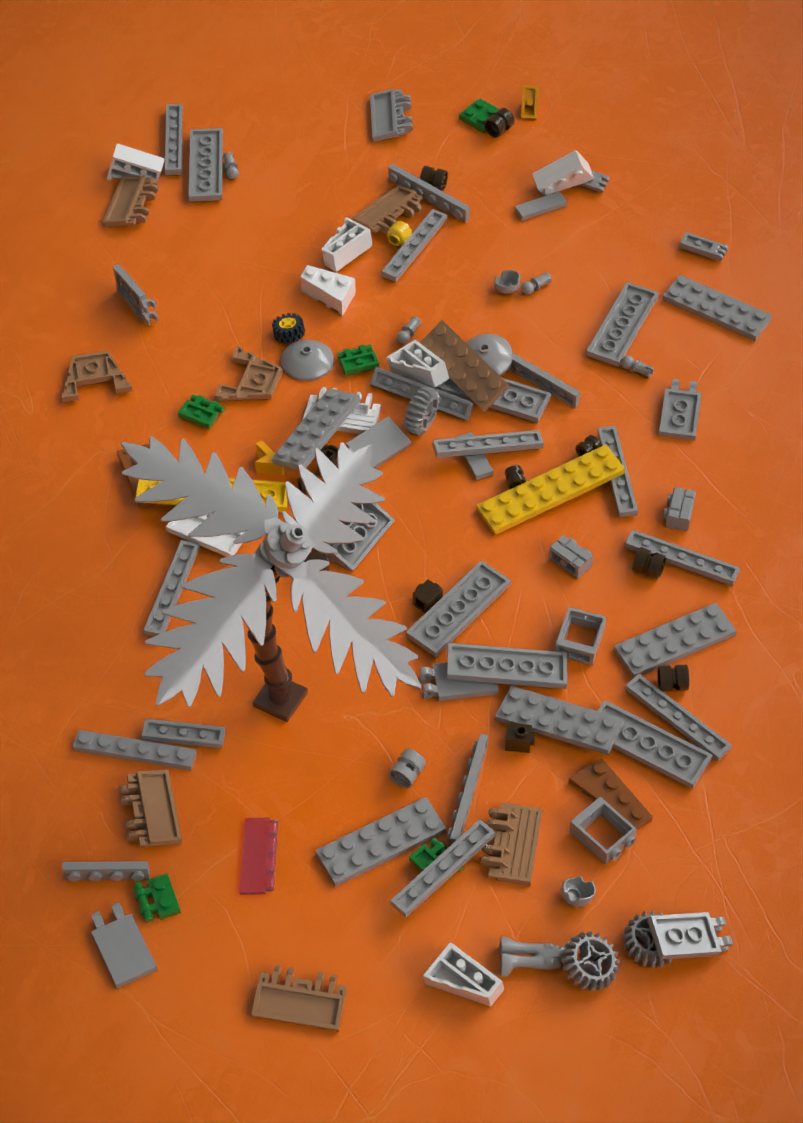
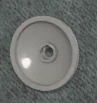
[466,334,513,376]
[281,339,334,381]

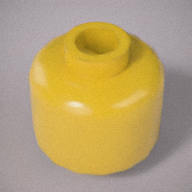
[387,221,412,246]

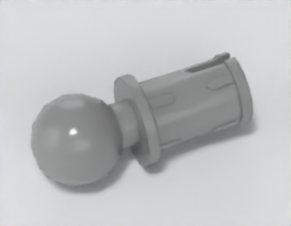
[223,152,239,180]
[521,272,552,295]
[397,316,421,344]
[621,356,654,378]

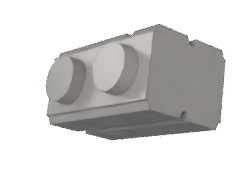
[663,487,696,531]
[548,535,593,579]

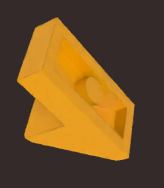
[521,85,539,119]
[255,440,285,475]

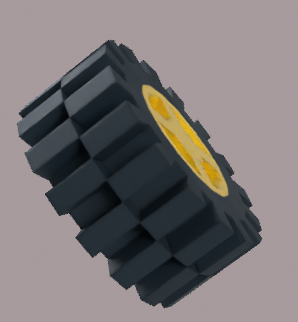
[272,313,305,344]

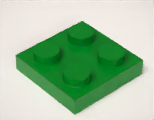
[459,98,499,133]

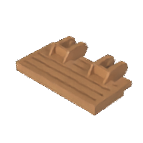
[102,175,159,227]
[352,185,423,234]
[118,770,182,847]
[480,803,542,886]
[251,965,347,1031]

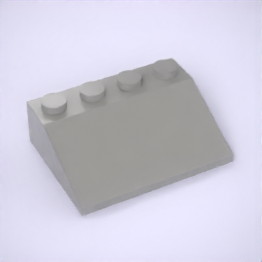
[312,503,395,572]

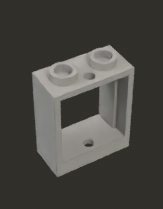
[555,607,607,665]
[570,797,637,864]

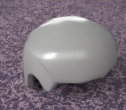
[494,270,520,294]
[561,876,596,908]

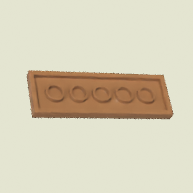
[420,320,510,412]

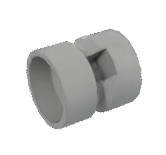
[388,749,426,788]

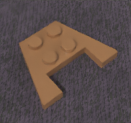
[215,346,283,401]
[62,351,132,403]

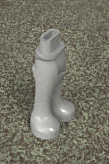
[499,936,566,977]

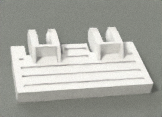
[303,387,381,434]
[166,513,246,557]

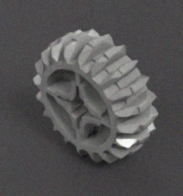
[404,386,440,435]
[623,910,672,969]
[561,931,620,992]

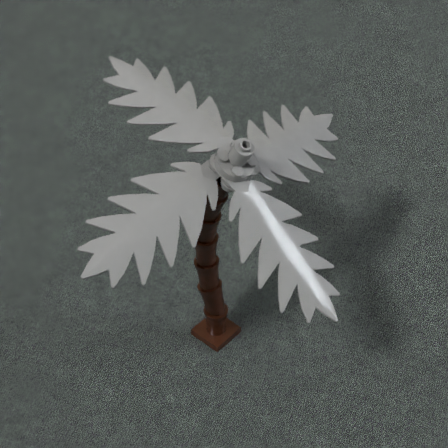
[121,436,422,722]

